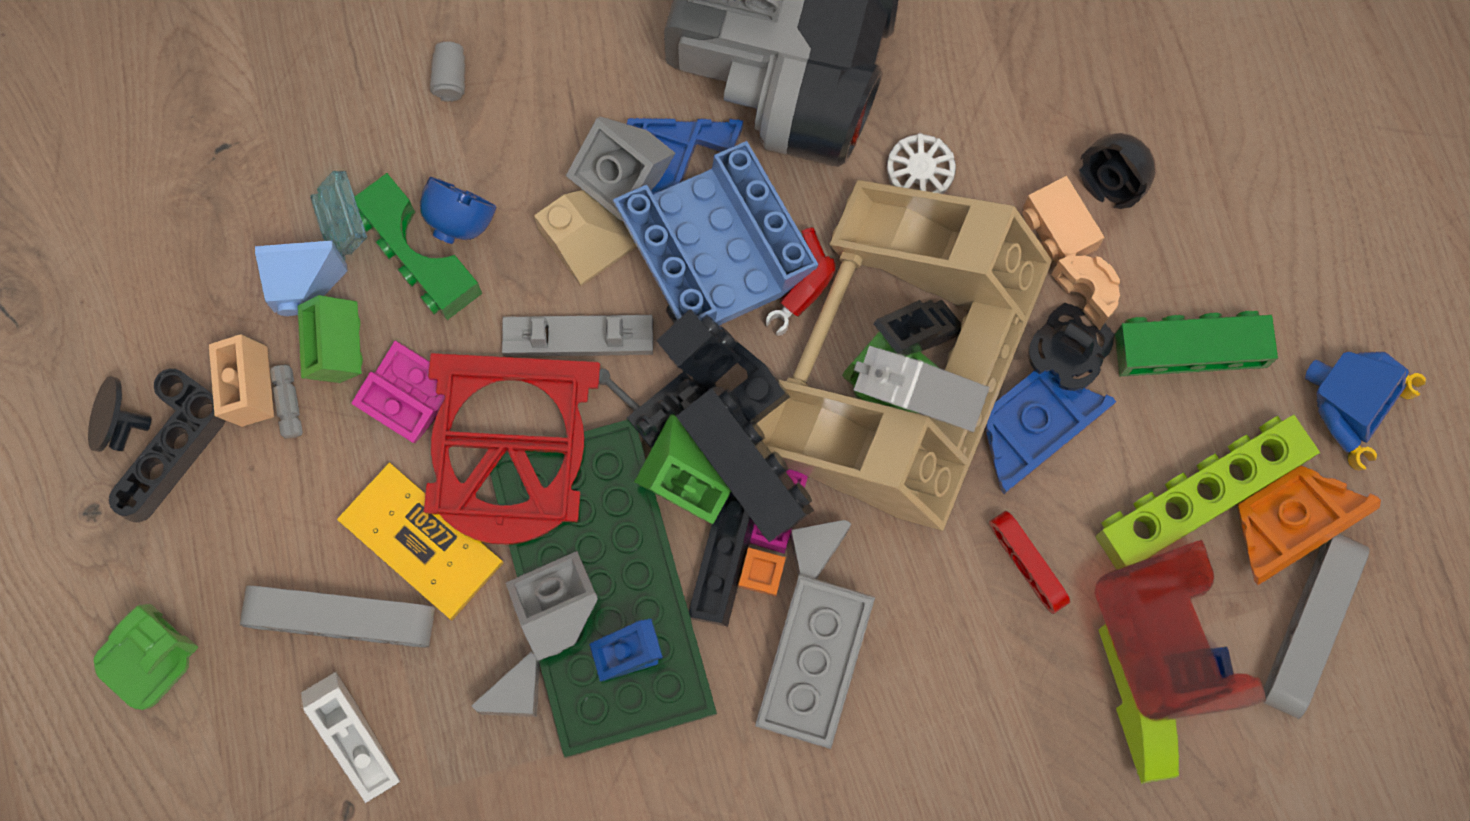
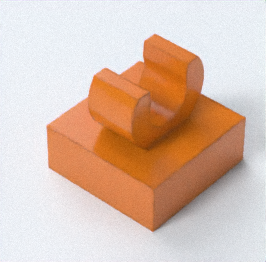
[738,548,786,597]

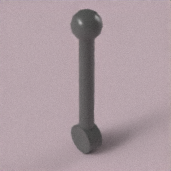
[599,368,640,411]

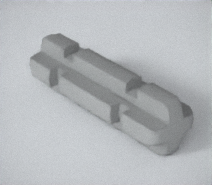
[270,365,303,439]

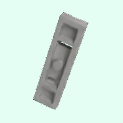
[502,315,653,357]

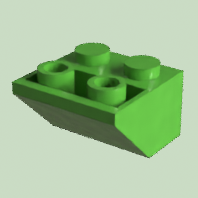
[634,414,731,524]

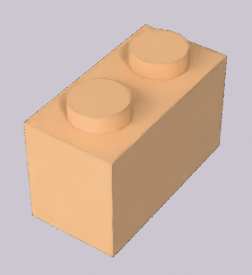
[1022,176,1105,264]
[209,334,274,427]

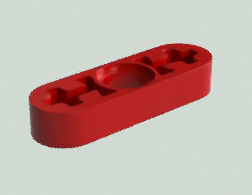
[989,510,1070,614]

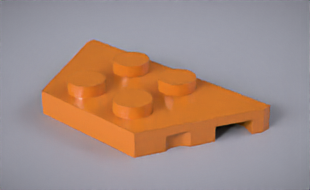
[1238,465,1381,585]

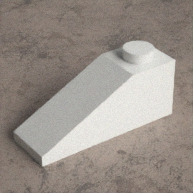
[301,672,400,803]

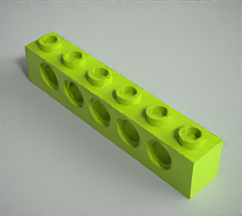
[1095,414,1320,575]

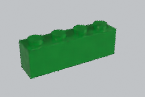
[1115,311,1278,377]

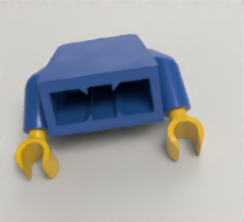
[1305,352,1426,471]

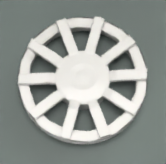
[887,133,956,194]

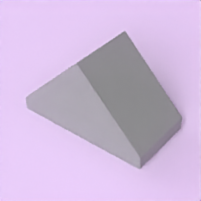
[790,520,852,579]
[471,652,540,717]

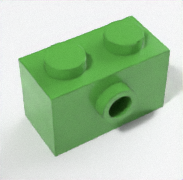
[298,295,363,383]

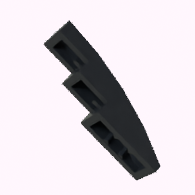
[873,300,961,355]

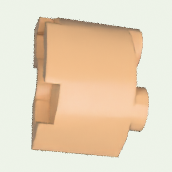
[1051,254,1120,330]

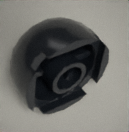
[1079,133,1156,209]

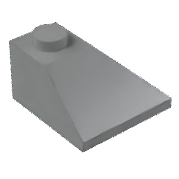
[566,116,676,221]
[506,551,598,661]

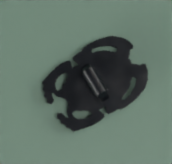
[1027,303,1115,391]

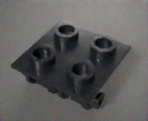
[627,371,704,449]

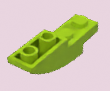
[1099,620,1179,784]

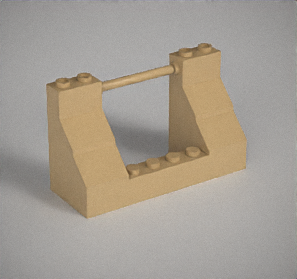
[757,180,1052,531]

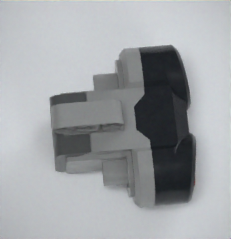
[664,0,898,167]

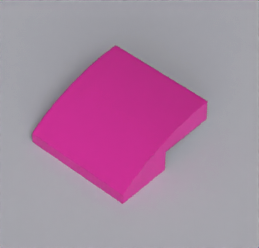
[351,341,445,444]

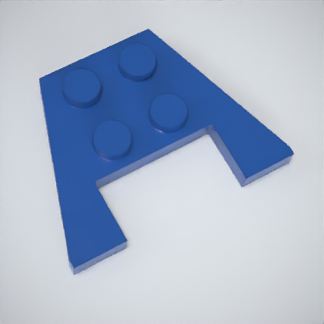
[626,118,743,194]

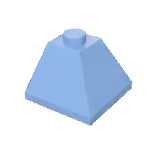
[255,240,347,316]

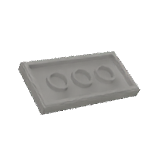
[755,574,875,749]

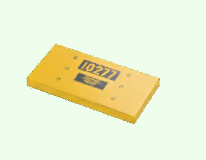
[337,462,504,621]

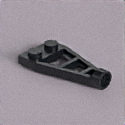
[666,305,790,424]

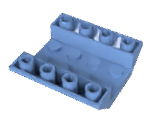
[613,141,818,326]

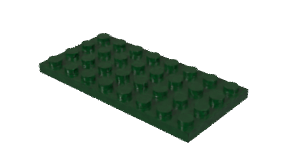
[490,420,717,759]

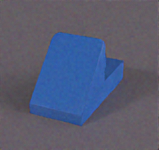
[590,619,662,681]

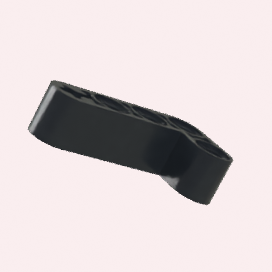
[109,368,226,523]

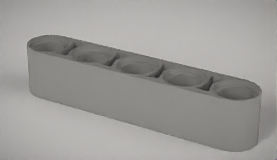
[1261,534,1370,719]
[239,586,435,648]

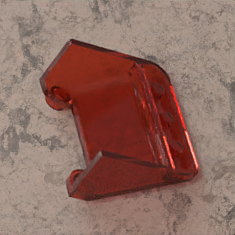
[1095,540,1266,721]

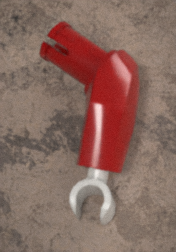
[766,227,836,336]

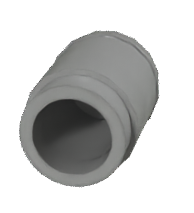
[430,42,465,101]

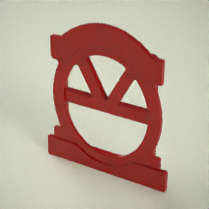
[424,353,600,545]

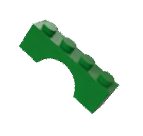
[351,173,482,320]

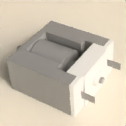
[854,346,990,432]

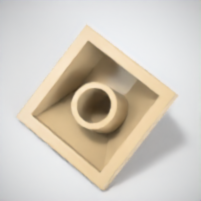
[534,190,637,286]

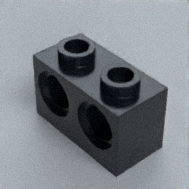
[656,309,742,389]

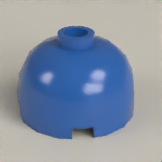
[420,176,497,244]

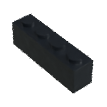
[676,387,814,543]

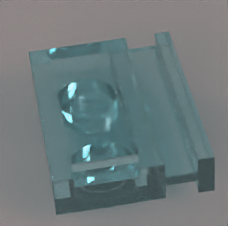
[310,171,367,261]

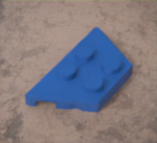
[985,371,1117,494]

